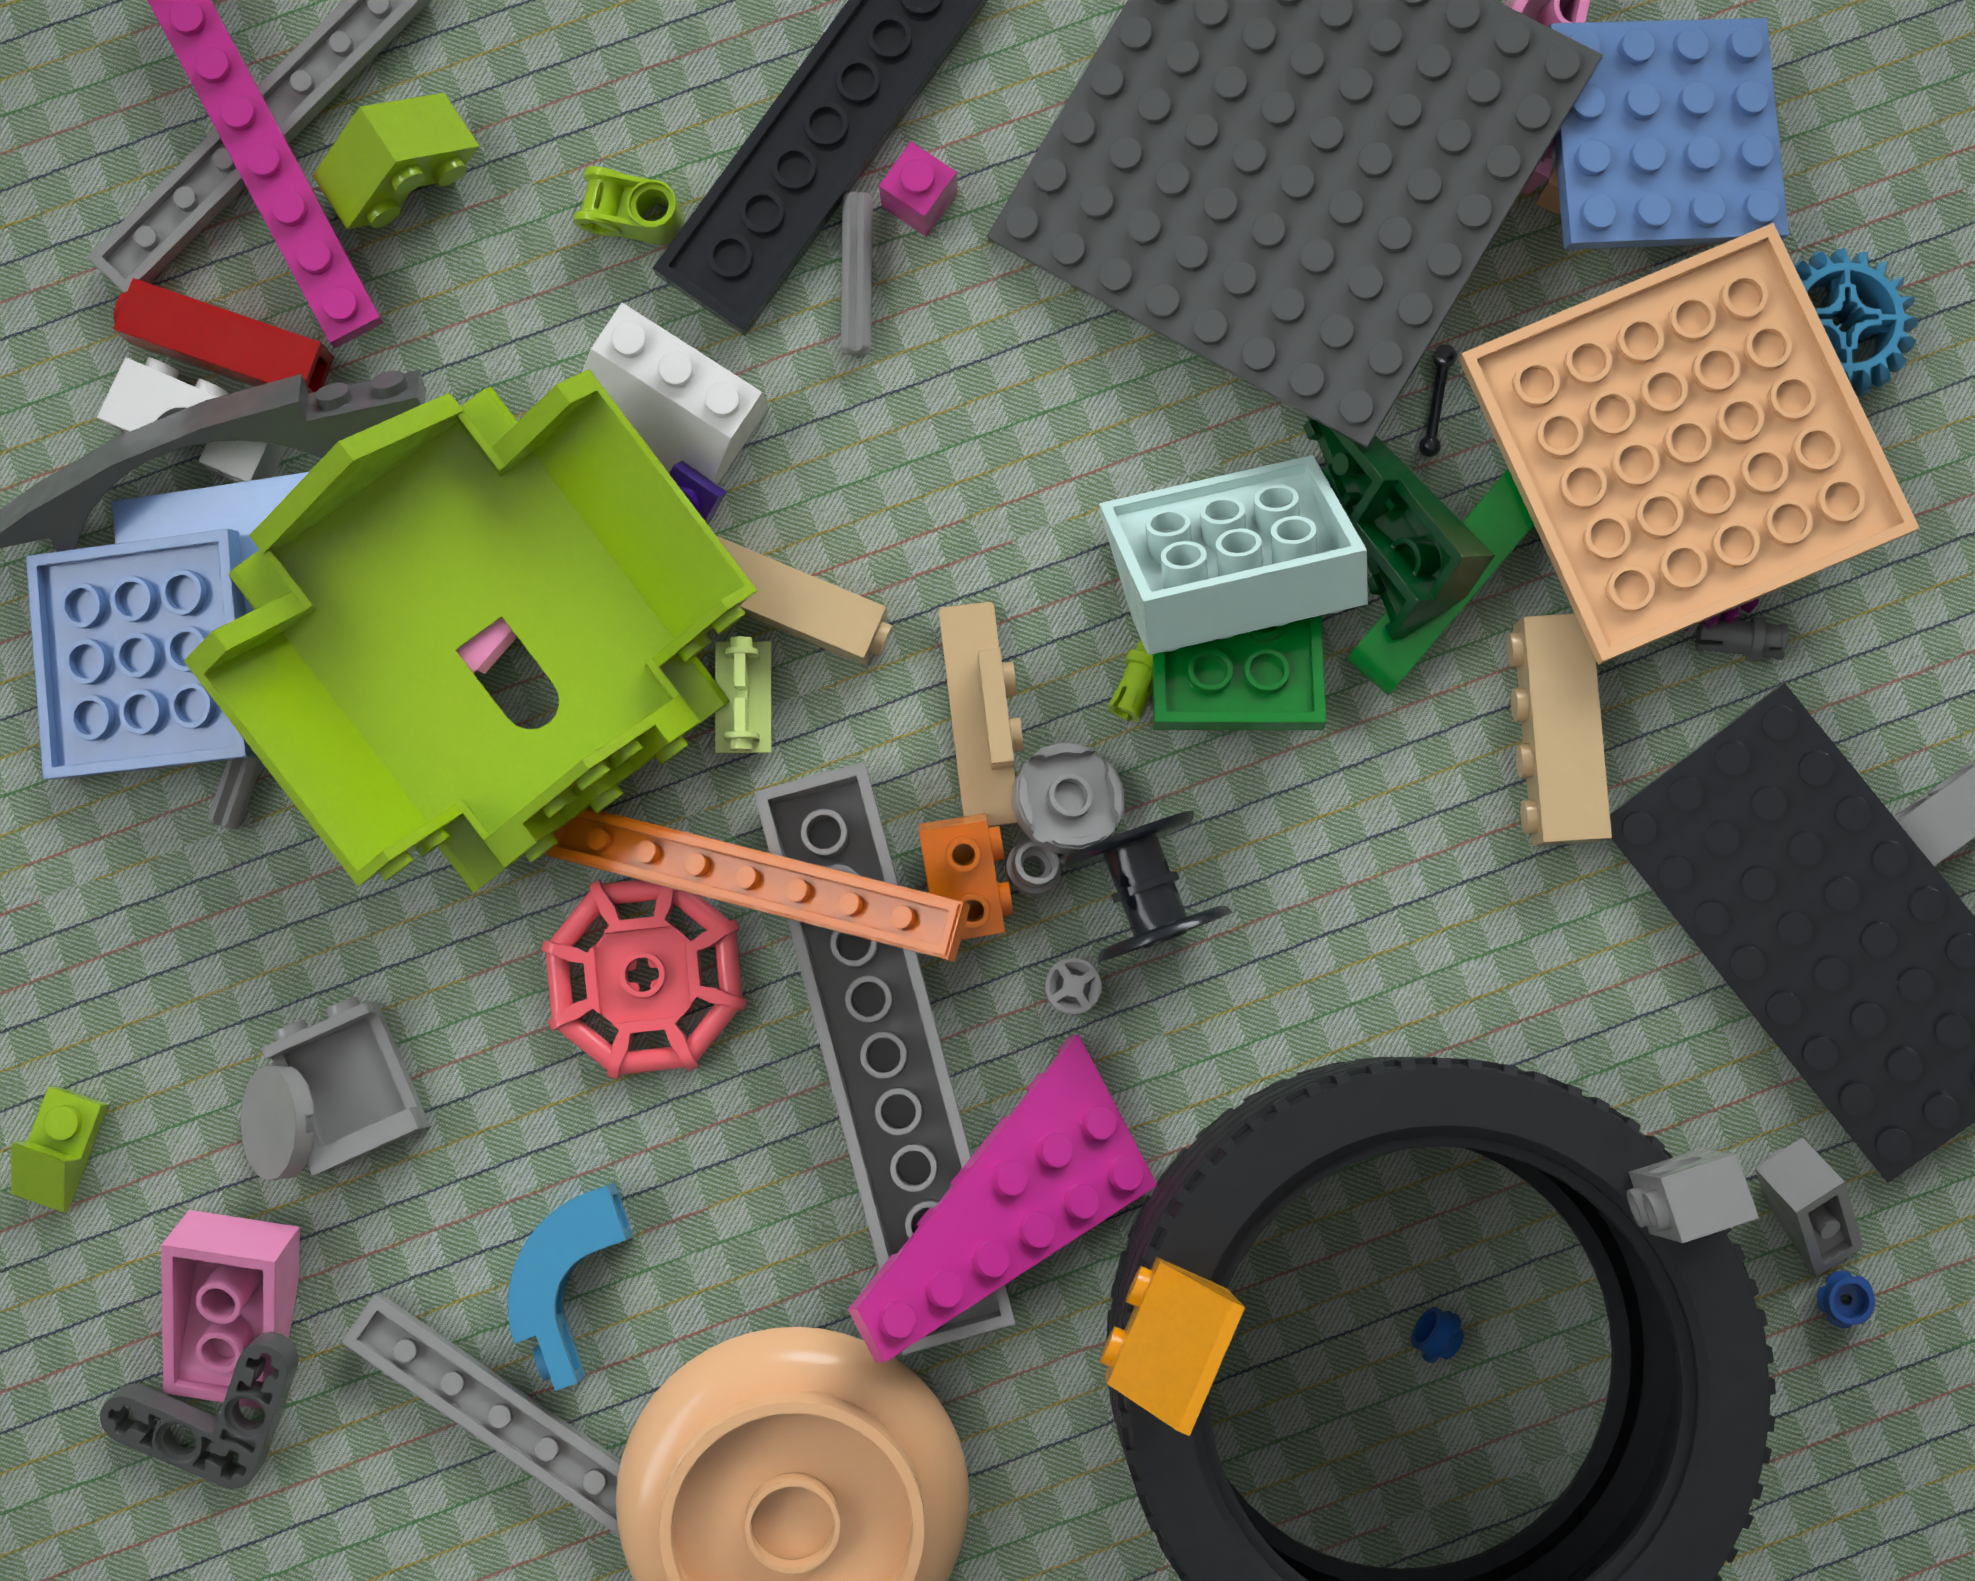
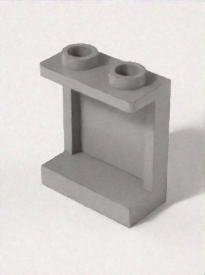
[261,997,431,1176]

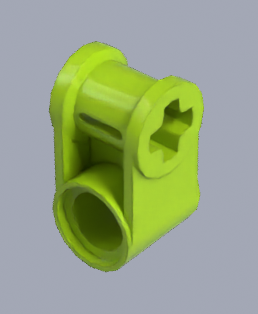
[573,166,685,245]

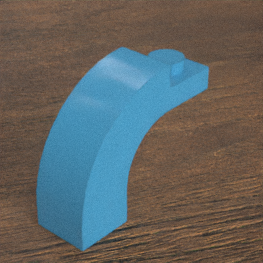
[508,1183,634,1391]

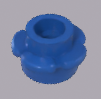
[1817,1271,1875,1328]
[1411,1307,1464,1363]

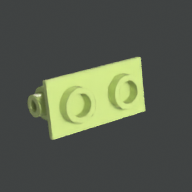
[715,636,772,753]

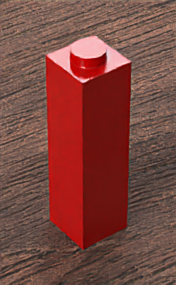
[113,278,335,393]

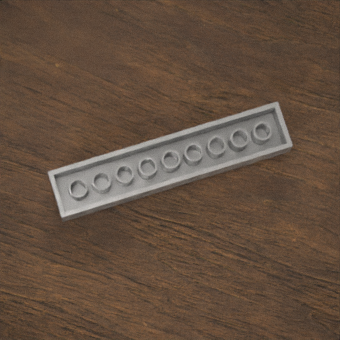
[754,762,1016,1355]

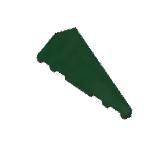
[1303,416,1495,640]

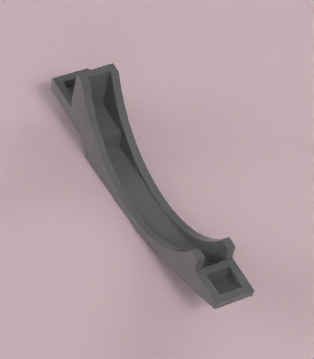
[0,370,426,552]

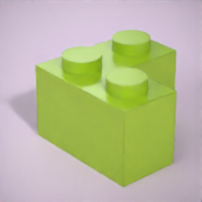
[312,93,480,230]

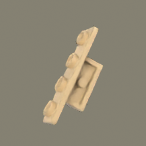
[939,602,1024,827]

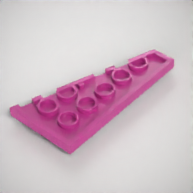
[848,1034,1158,1363]

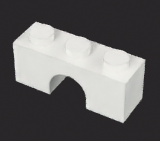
[97,357,287,483]

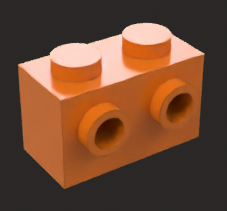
[918,813,1014,940]

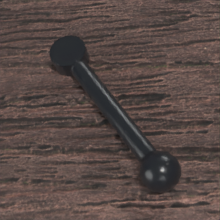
[1419,345,1457,457]

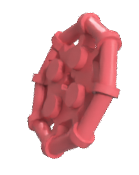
[541,879,748,1080]

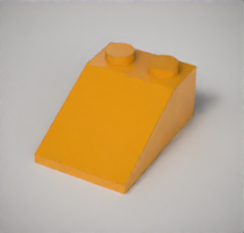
[1099,1257,1245,1436]

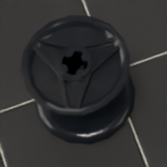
[1060,810,1232,963]

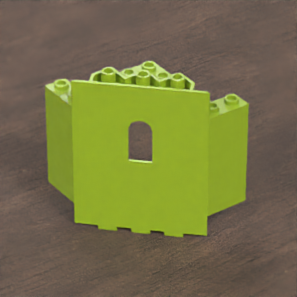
[184,369,758,893]

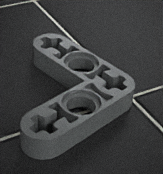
[100,1332,299,1489]

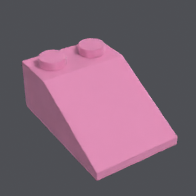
[161,1210,300,1409]

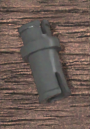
[1695,616,1788,662]

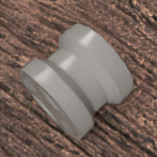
[1045,958,1102,1015]

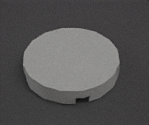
[1012,742,1124,855]
[241,1065,315,1181]

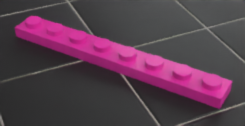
[147,0,384,348]

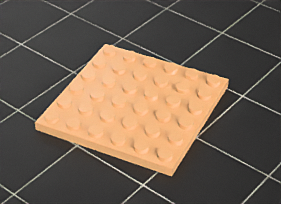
[1459,223,1919,665]

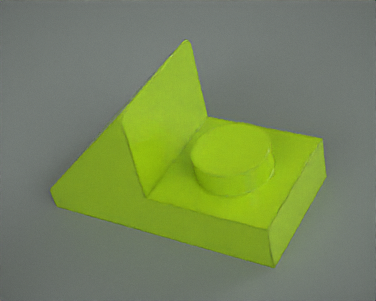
[11,1086,109,1213]

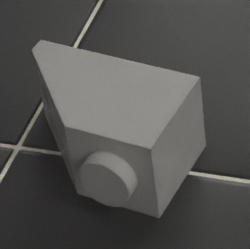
[1755,1137,1864,1277]

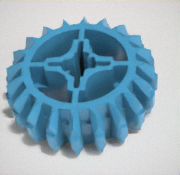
[1794,248,1919,397]

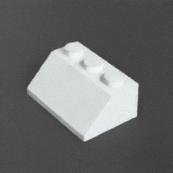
[582,303,768,484]

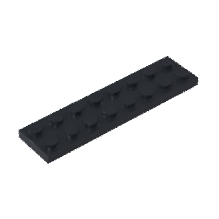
[653,0,988,336]

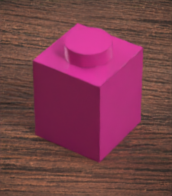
[879,141,958,237]

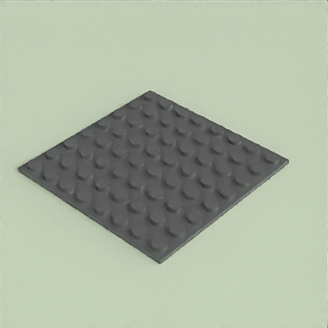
[987,0,1603,449]

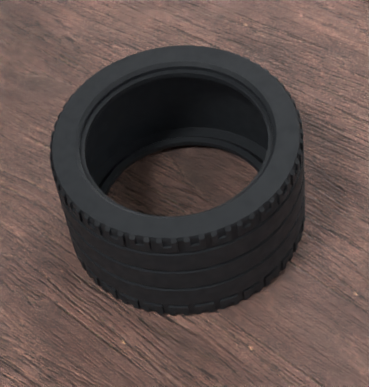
[1106,1057,1776,1581]

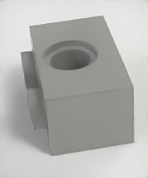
[1627,1149,1759,1243]

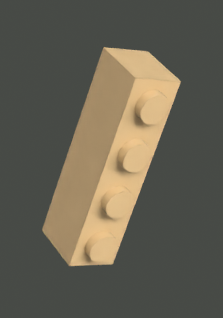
[1506,613,1612,847]

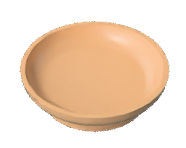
[616,1327,969,1581]

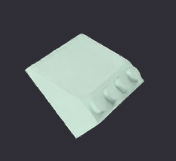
[1099,455,1368,655]

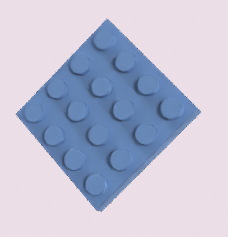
[1549,18,1789,250]
[26,529,257,780]

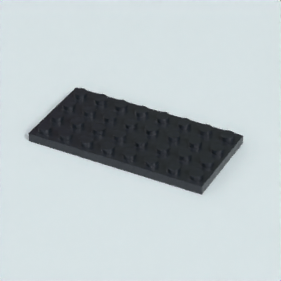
[1610,682,1975,1183]

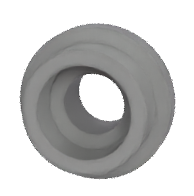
[1005,840,1062,896]

